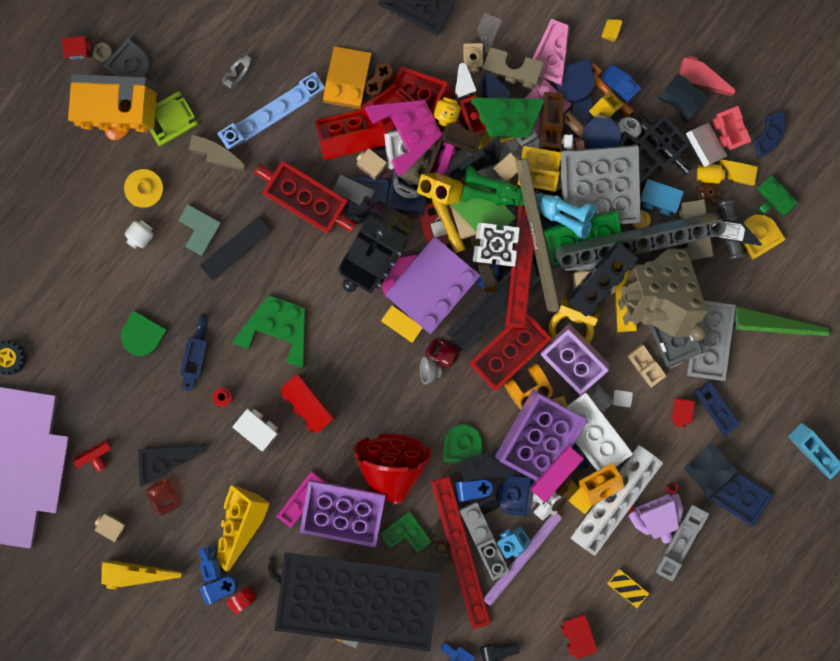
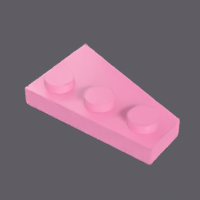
[532,19,570,86]

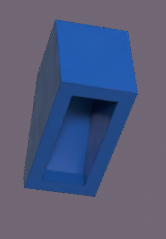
[600,65,641,104]

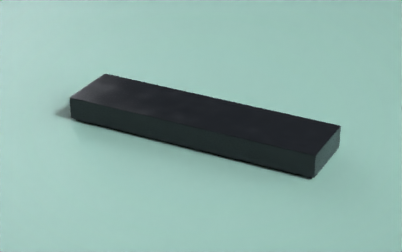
[200,216,271,280]

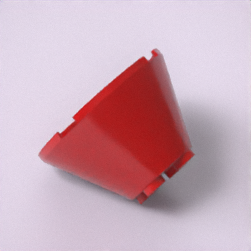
[354,434,432,504]

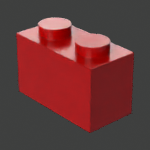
[560,613,598,659]

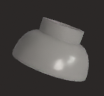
[420,357,442,384]

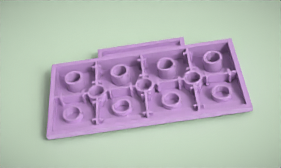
[0,387,69,549]

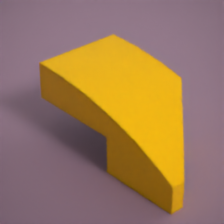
[719,160,758,186]

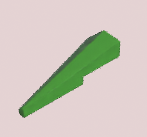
[733,307,829,336]

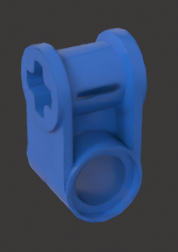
[455,479,493,502]
[199,575,238,605]

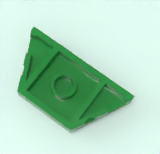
[471,98,544,138]

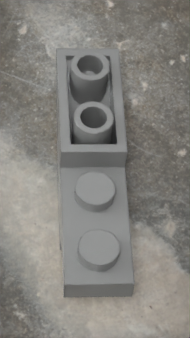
[459,501,510,581]

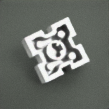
[473,223,520,266]

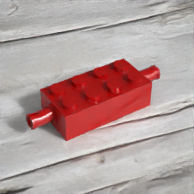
[253,161,358,235]

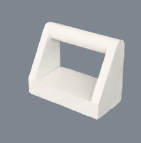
[455,63,476,101]

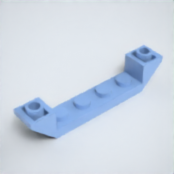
[217,72,325,149]

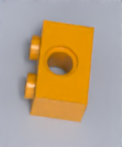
[579,463,624,506]

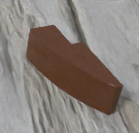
[539,92,563,152]

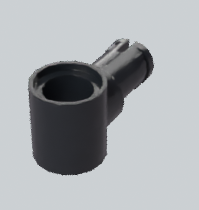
[480,642,520,661]

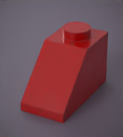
[458,95,487,135]

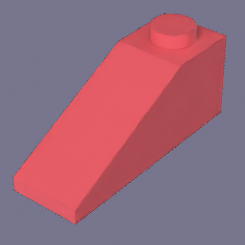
[679,56,735,96]

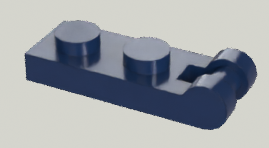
[693,381,740,436]

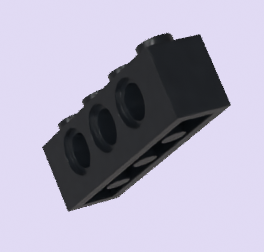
[567,240,638,317]

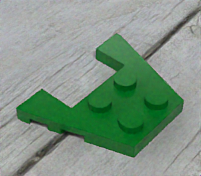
[232,295,305,368]

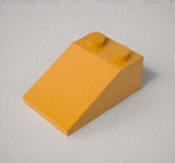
[323,46,372,109]

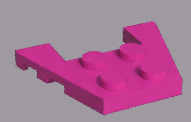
[365,100,442,176]

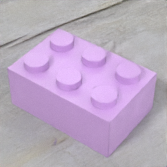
[540,323,610,395]

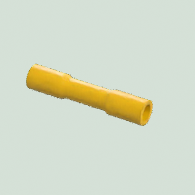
[432,196,465,253]

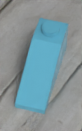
[788,423,840,480]

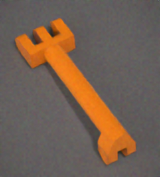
[591,63,635,118]

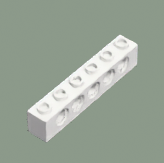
[571,445,663,556]

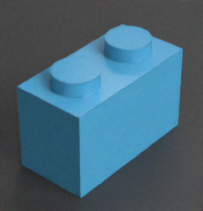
[640,179,684,217]

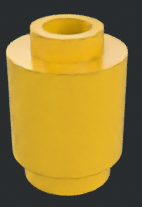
[697,164,725,184]

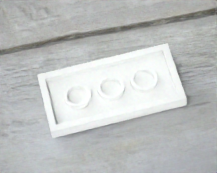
[566,392,633,471]

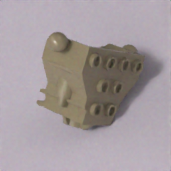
[618,248,707,341]

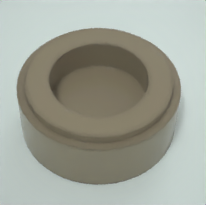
[93,42,113,63]

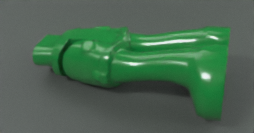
[460,166,525,206]

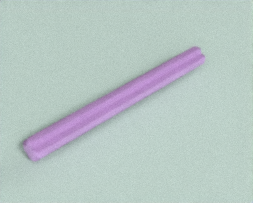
[484,513,562,605]

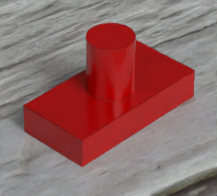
[73,439,111,472]

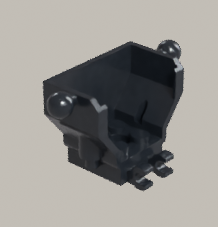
[338,196,415,294]

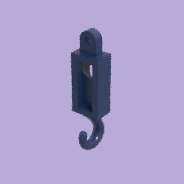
[180,313,208,391]

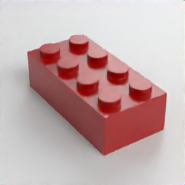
[469,313,552,392]

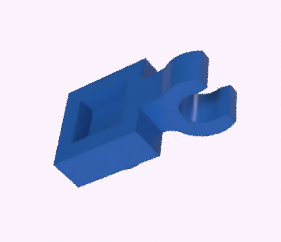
[199,546,222,582]
[440,642,475,661]

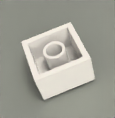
[233,409,280,452]

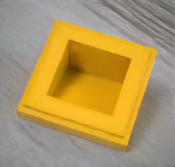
[602,20,623,42]

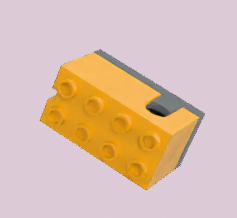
[68,74,157,132]

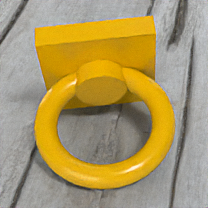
[548,294,600,343]

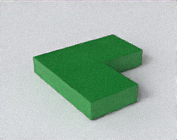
[379,511,432,553]

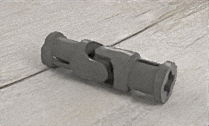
[718,200,746,260]

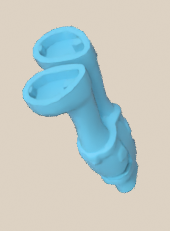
[535,193,596,239]

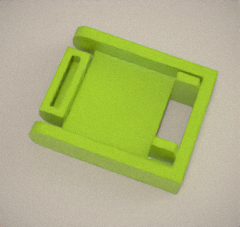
[149,91,199,147]

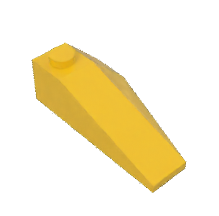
[216,485,270,571]
[101,560,184,590]

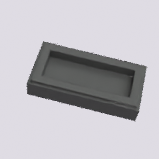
[333,175,375,205]

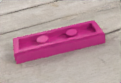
[530,445,583,502]
[276,471,327,528]

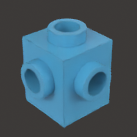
[496,526,531,558]

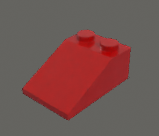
[392,66,456,124]

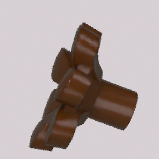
[696,182,721,206]

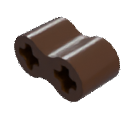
[365,63,395,99]

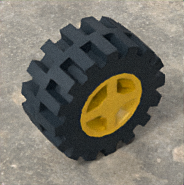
[0,341,26,375]

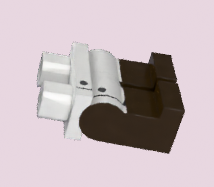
[531,477,579,521]

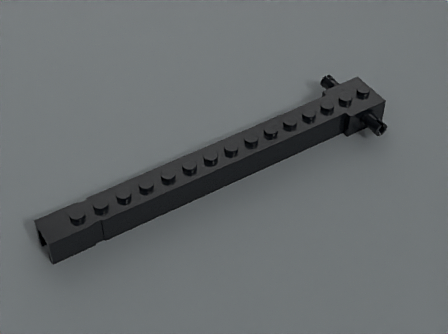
[446,112,693,352]

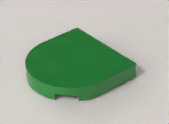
[121,311,167,356]
[443,424,482,463]

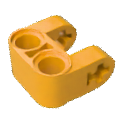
[504,364,553,410]

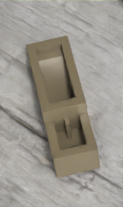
[189,135,246,171]

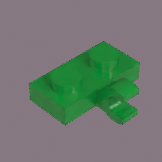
[756,175,798,216]

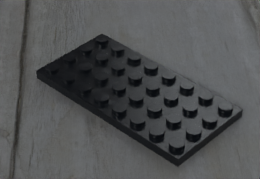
[274,552,440,652]

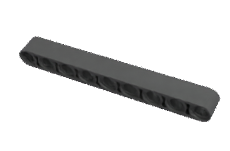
[555,213,726,269]

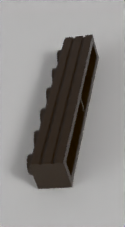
[469,235,498,293]

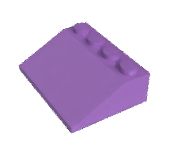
[385,236,480,334]
[495,389,587,481]
[300,480,386,547]

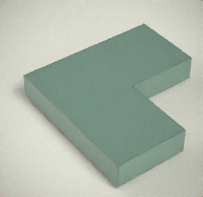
[178,204,221,256]

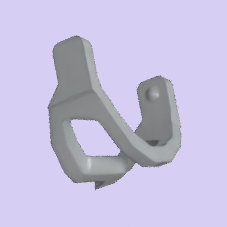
[222,55,252,89]
[393,170,425,198]

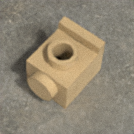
[463,43,483,73]

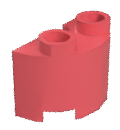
[712,106,751,150]

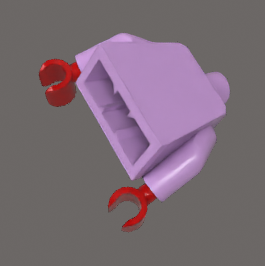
[628,483,684,543]

